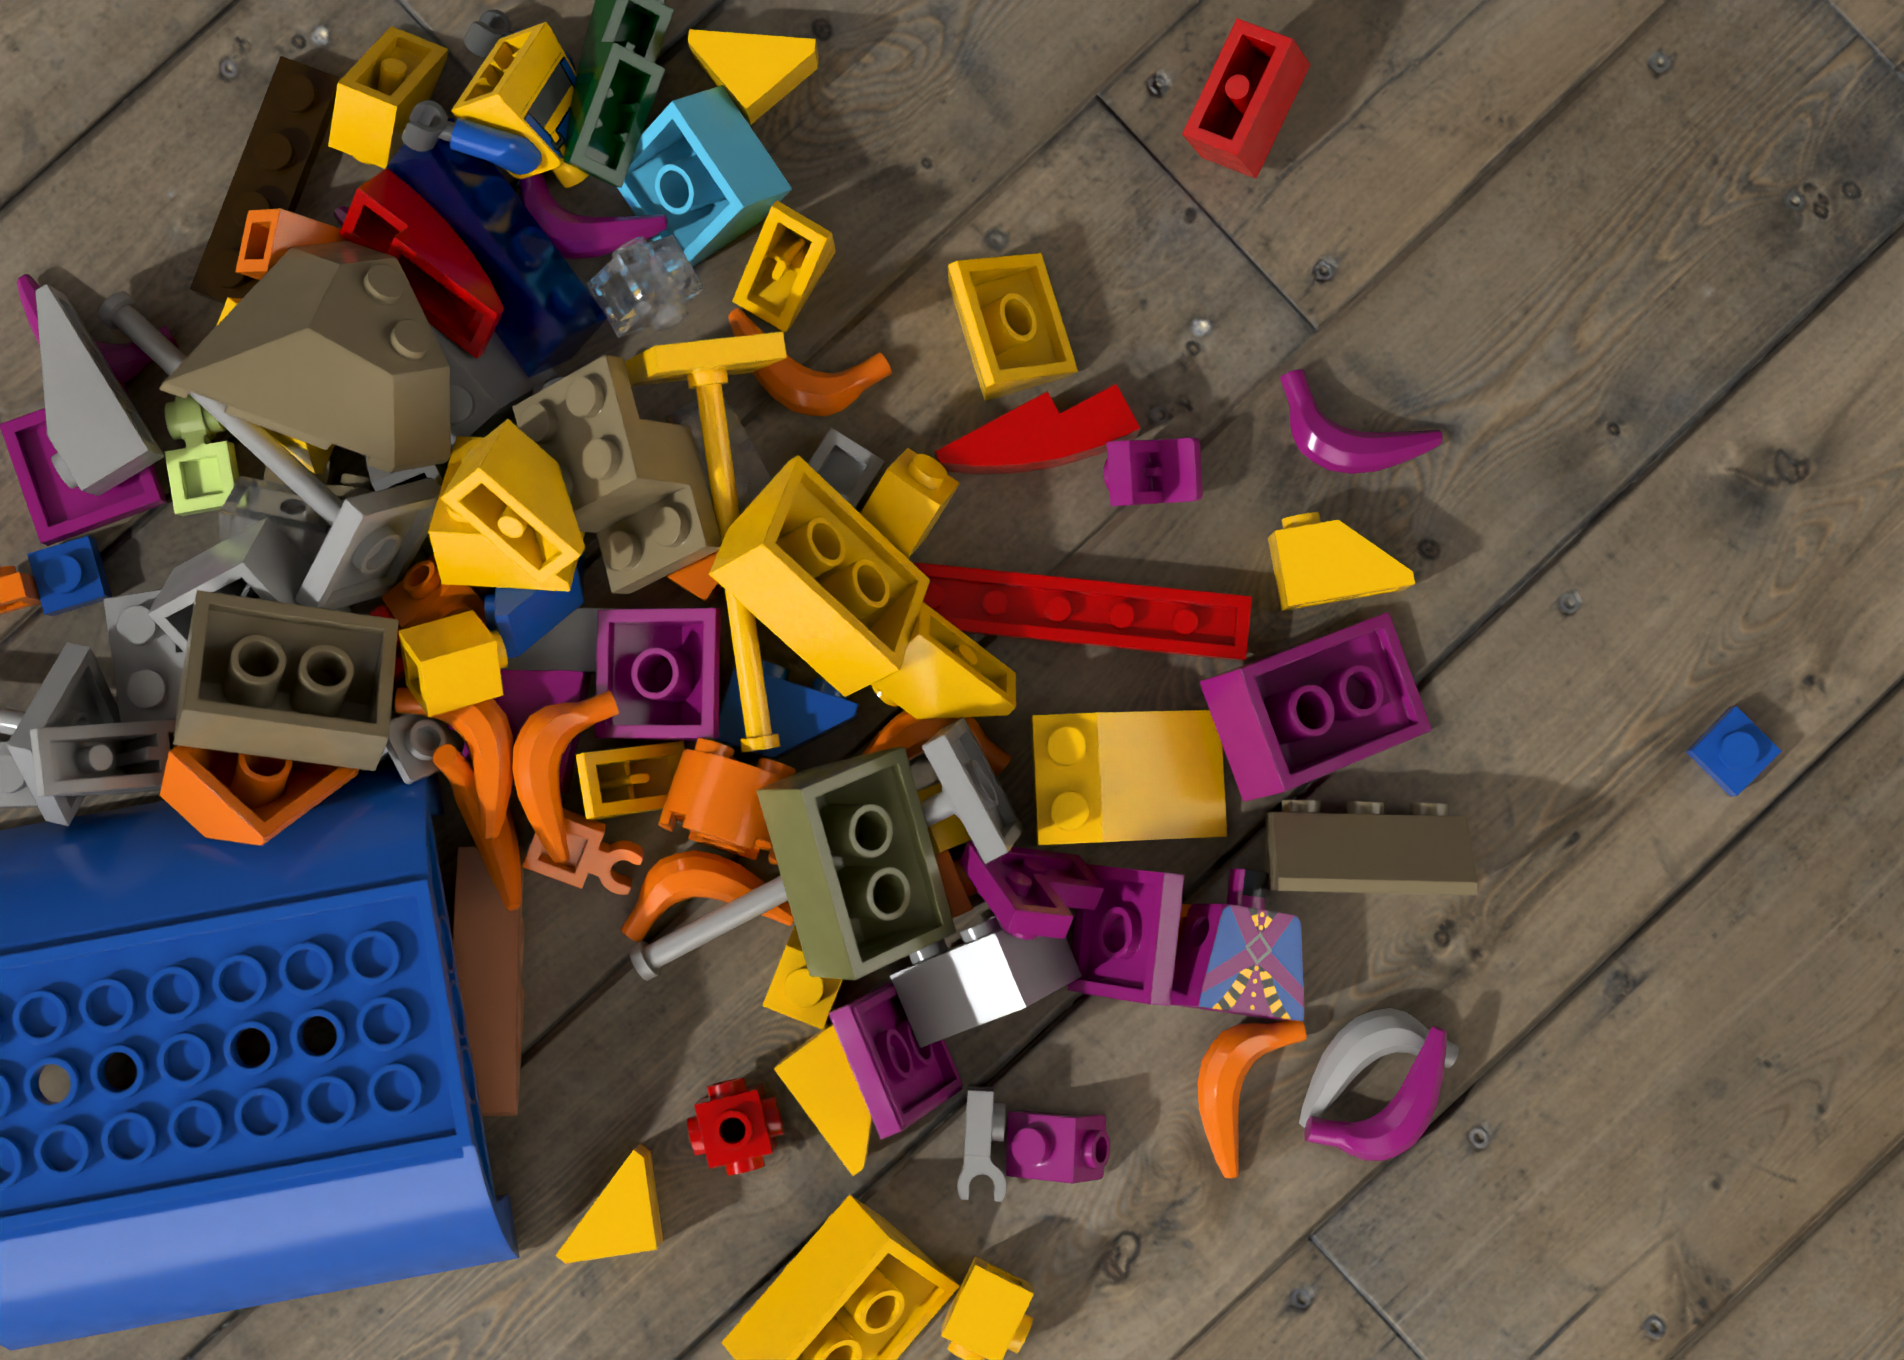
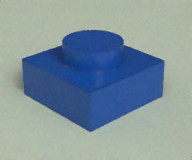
[27,536,113,616]
[1685,706,1782,797]

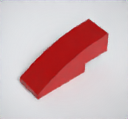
[339,168,505,359]
[935,384,1141,475]

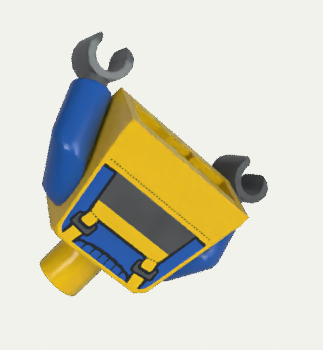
[402,9,590,188]

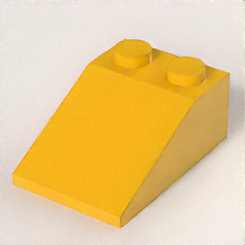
[1030,710,1227,845]

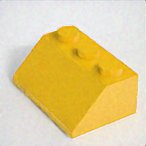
[709,455,930,697]
[721,1194,960,1360]

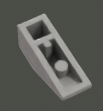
[35,284,165,496]
[30,719,177,797]

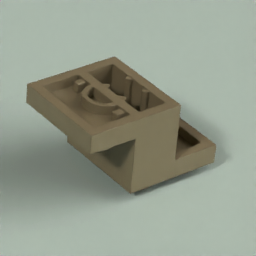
[513,355,722,594]

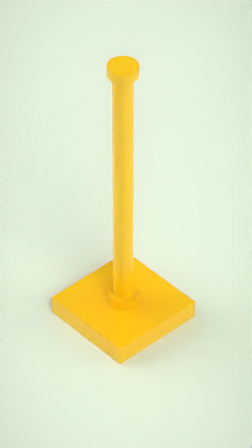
[625,332,787,752]

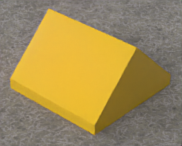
[948,253,1078,402]

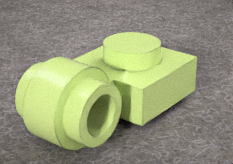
[165,394,244,516]

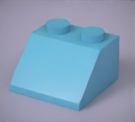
[617,86,792,276]

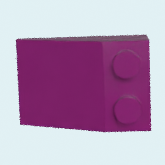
[1199,612,1432,802]

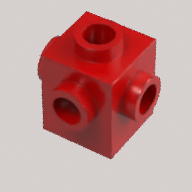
[687,1077,784,1176]

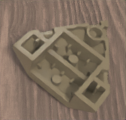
[160,241,451,473]

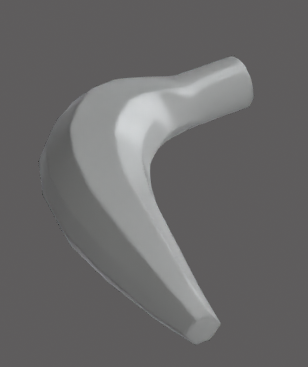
[1299,1008,1459,1128]

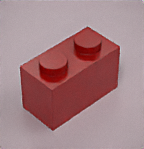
[1182,18,1311,179]

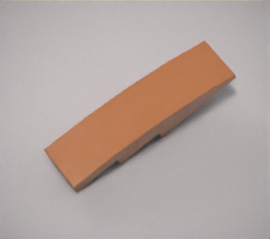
[453,846,525,1116]

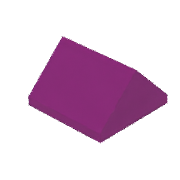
[595,608,721,741]

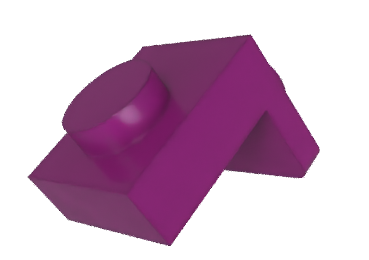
[1104,437,1203,506]
[1005,1110,1110,1184]

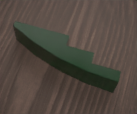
[563,0,674,188]

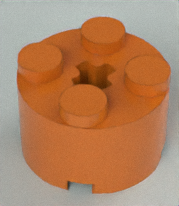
[658,738,797,865]

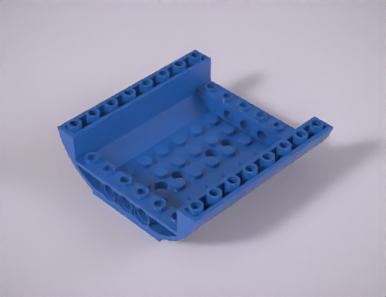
[0,760,520,1351]

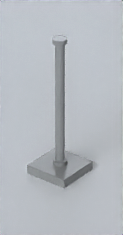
[98,291,441,610]
[0,642,121,826]
[629,717,1024,981]

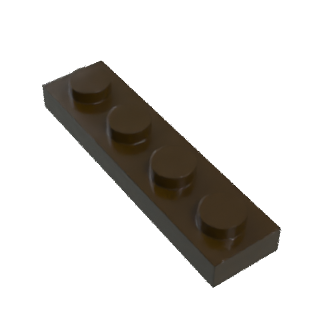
[190,56,341,304]

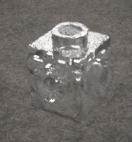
[587,235,705,338]

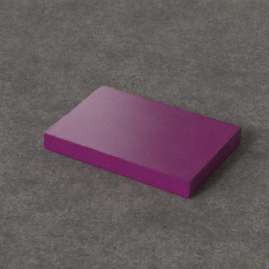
[829,980,963,1139]

